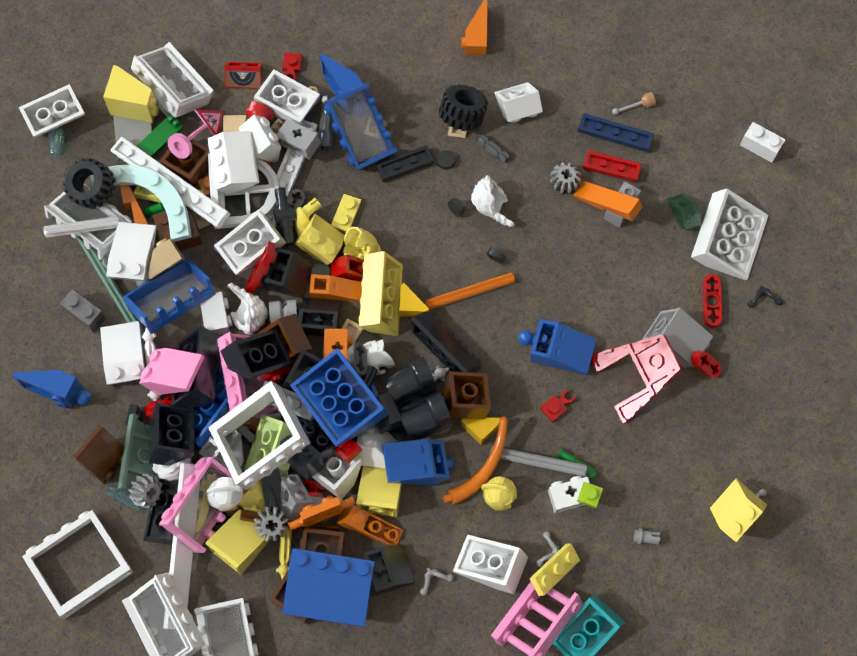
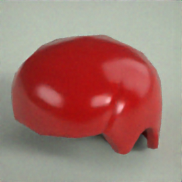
[246,101,275,123]

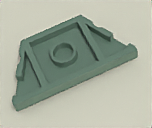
[117,413,159,489]

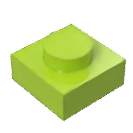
[577,482,603,509]

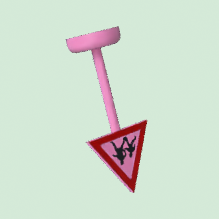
[168,110,224,159]

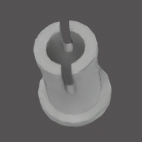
[633,528,660,545]

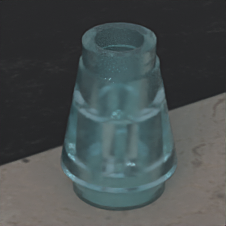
[47,127,66,156]

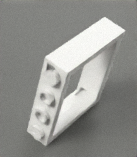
[209,381,310,490]
[22,510,134,619]

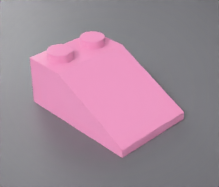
[139,348,204,395]

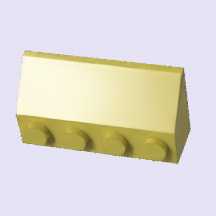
[359,251,403,336]

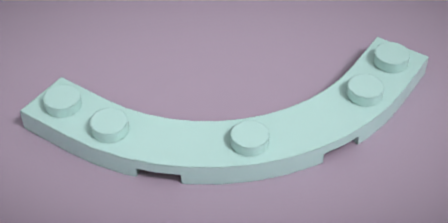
[91,165,191,242]

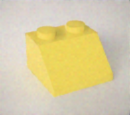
[295,214,345,265]

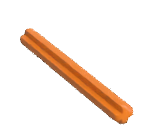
[425,273,515,311]

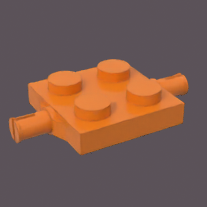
[288,496,356,531]

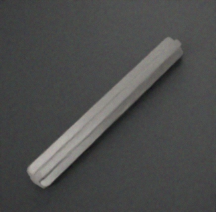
[490,446,587,476]

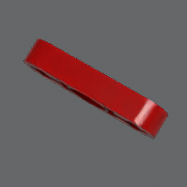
[702,274,722,328]

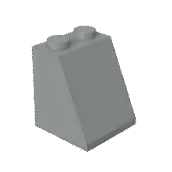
[642,308,713,368]

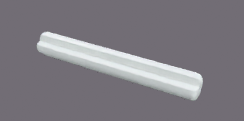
[44,216,120,237]

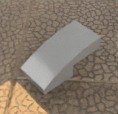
[199,429,242,461]

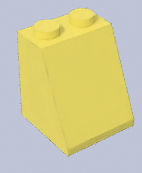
[103,65,159,123]
[356,466,402,517]
[710,478,767,542]
[205,509,272,575]

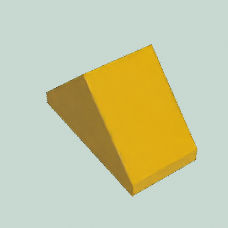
[399,283,429,317]
[461,418,500,445]

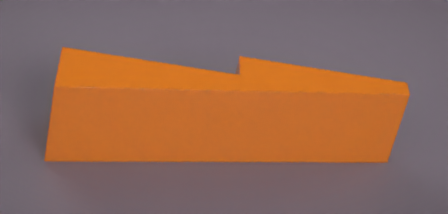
[573,181,643,221]
[120,185,148,225]

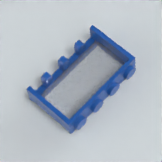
[324,83,397,170]
[123,258,216,334]

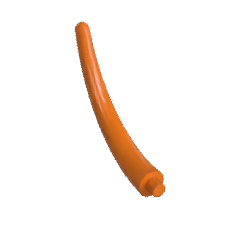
[443,416,508,505]

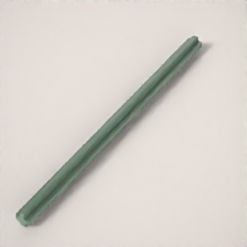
[63,208,146,351]

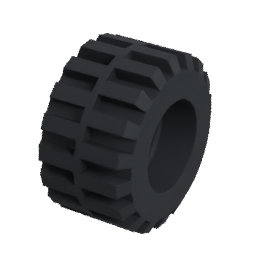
[439,84,488,131]
[62,158,116,209]

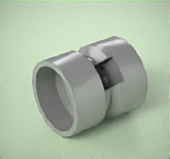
[269,299,298,324]

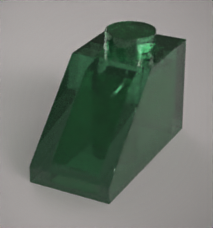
[666,193,702,230]

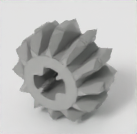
[550,162,581,194]
[128,473,163,509]
[254,506,288,541]

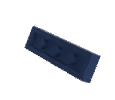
[578,113,654,152]

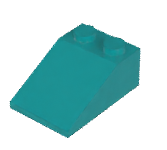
[553,594,625,656]

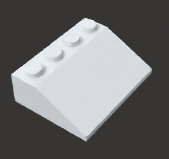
[691,188,768,280]

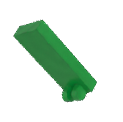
[136,115,184,158]

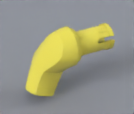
[295,198,322,238]

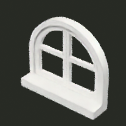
[208,153,279,229]

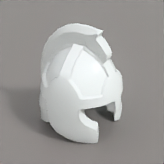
[363,339,395,375]
[206,477,243,511]

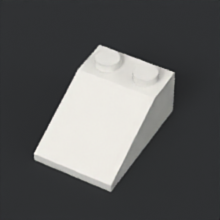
[254,69,320,123]
[214,210,286,275]
[106,222,157,282]
[100,321,146,385]
[453,535,528,594]

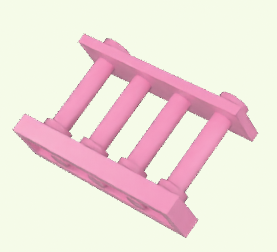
[491,582,582,656]

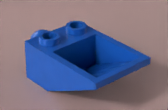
[320,54,368,116]
[518,319,596,375]
[12,370,92,409]
[382,439,455,486]

